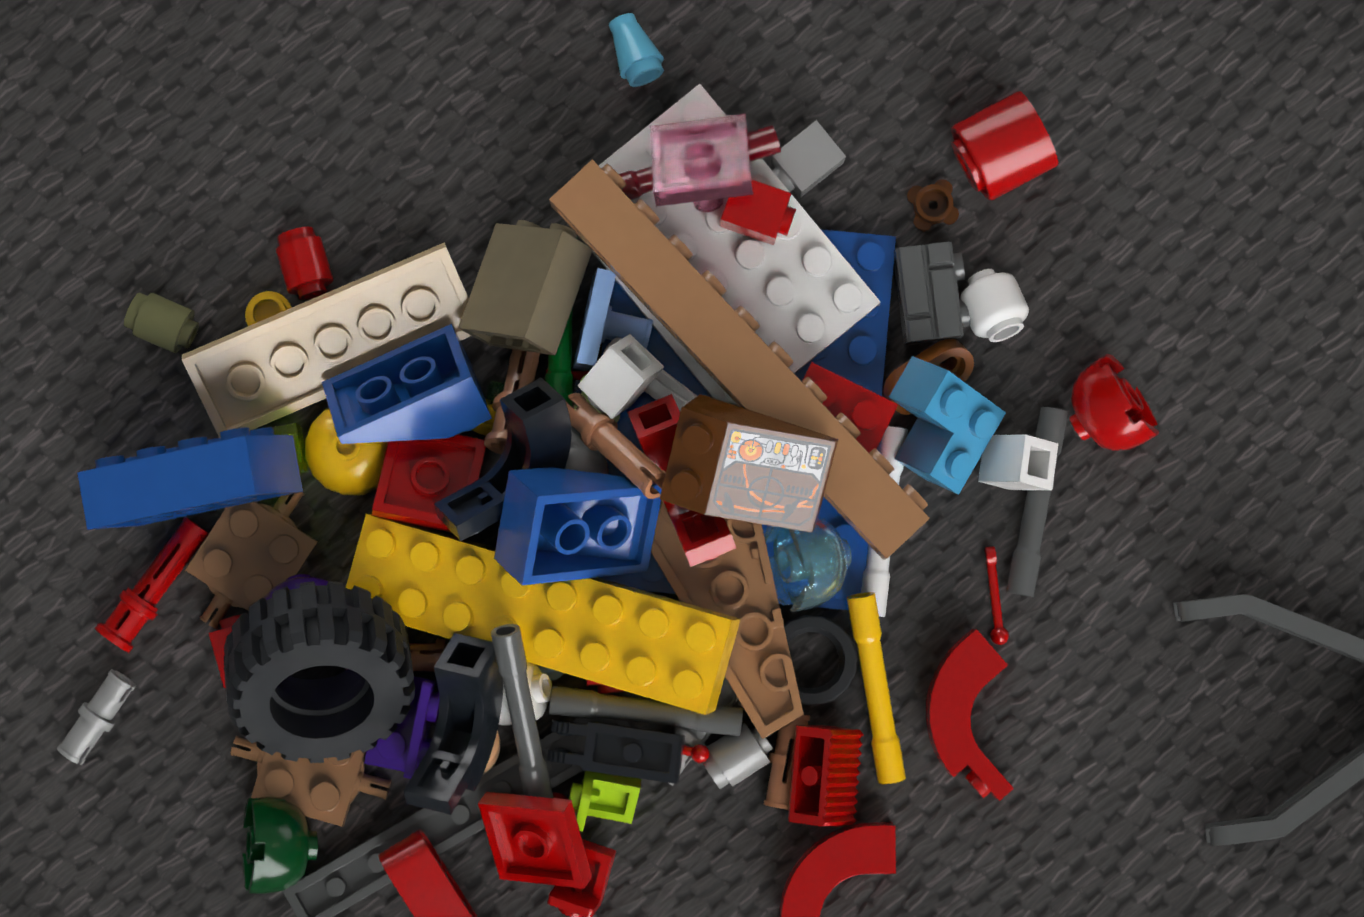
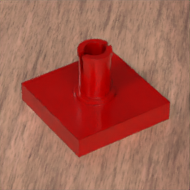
[372,435,487,532]
[478,792,592,889]

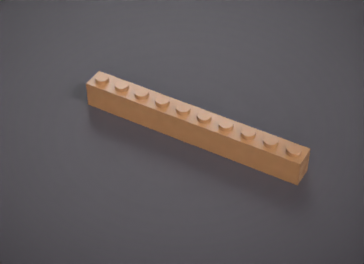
[549,159,930,560]

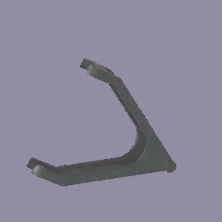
[1173,594,1364,846]

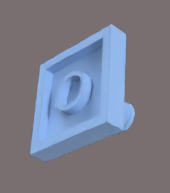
[572,268,653,371]

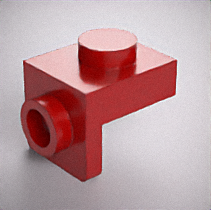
[547,839,617,917]

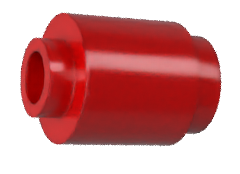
[276,226,334,300]

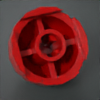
[1069,354,1159,451]

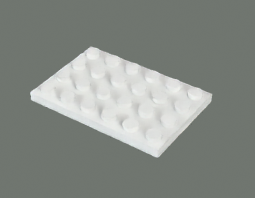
[578,84,881,406]

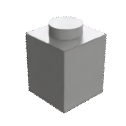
[771,120,846,198]

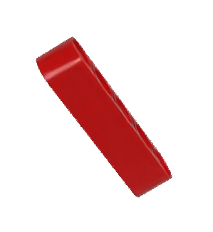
[378,829,478,917]

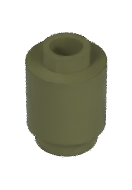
[124,292,199,354]

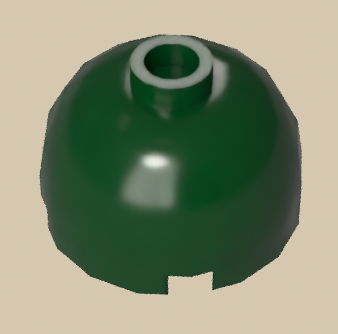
[242,797,318,894]

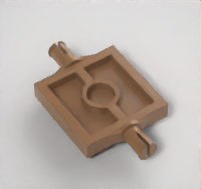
[185,492,318,629]
[231,736,392,827]

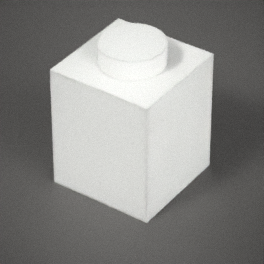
[578,334,664,419]
[978,434,1058,490]

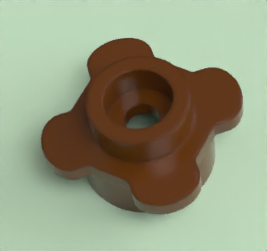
[907,179,959,231]

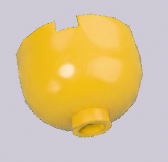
[305,408,388,495]

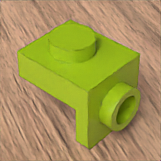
[569,771,642,832]

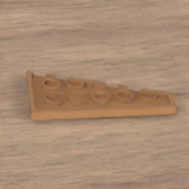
[651,500,804,739]

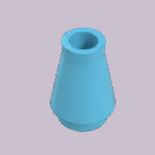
[609,13,664,87]

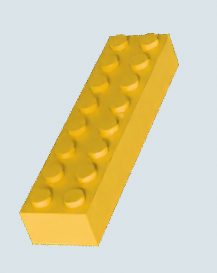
[346,514,741,715]

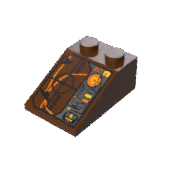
[660,394,838,533]

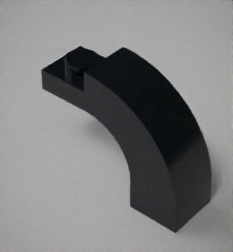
[434,378,572,541]
[404,633,503,815]

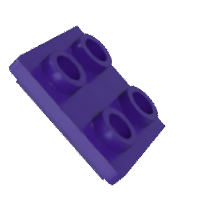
[364,676,440,779]

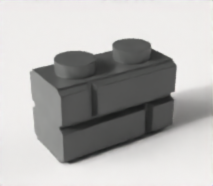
[894,241,970,346]

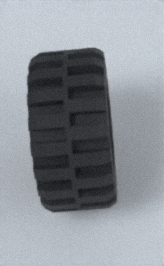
[224,581,415,763]

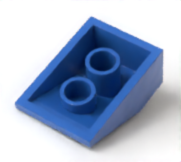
[322,324,492,444]
[494,467,661,585]

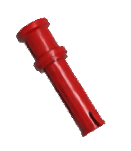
[94,517,209,653]

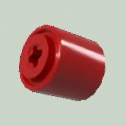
[951,91,1058,200]

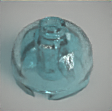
[765,517,852,612]

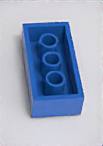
[77,427,303,530]

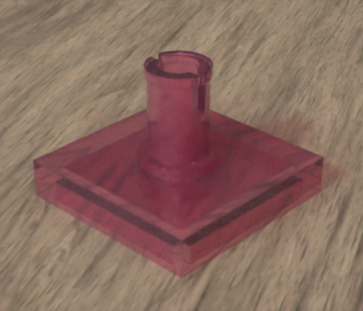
[650,114,753,212]

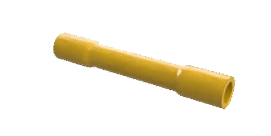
[847,592,906,784]

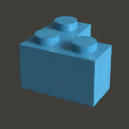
[889,356,1006,495]

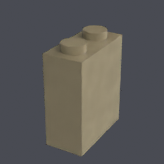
[458,220,592,355]

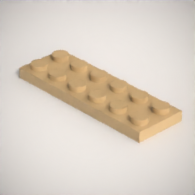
[182,242,471,438]

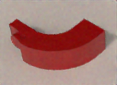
[627,394,736,567]
[926,629,1014,801]
[779,822,896,917]

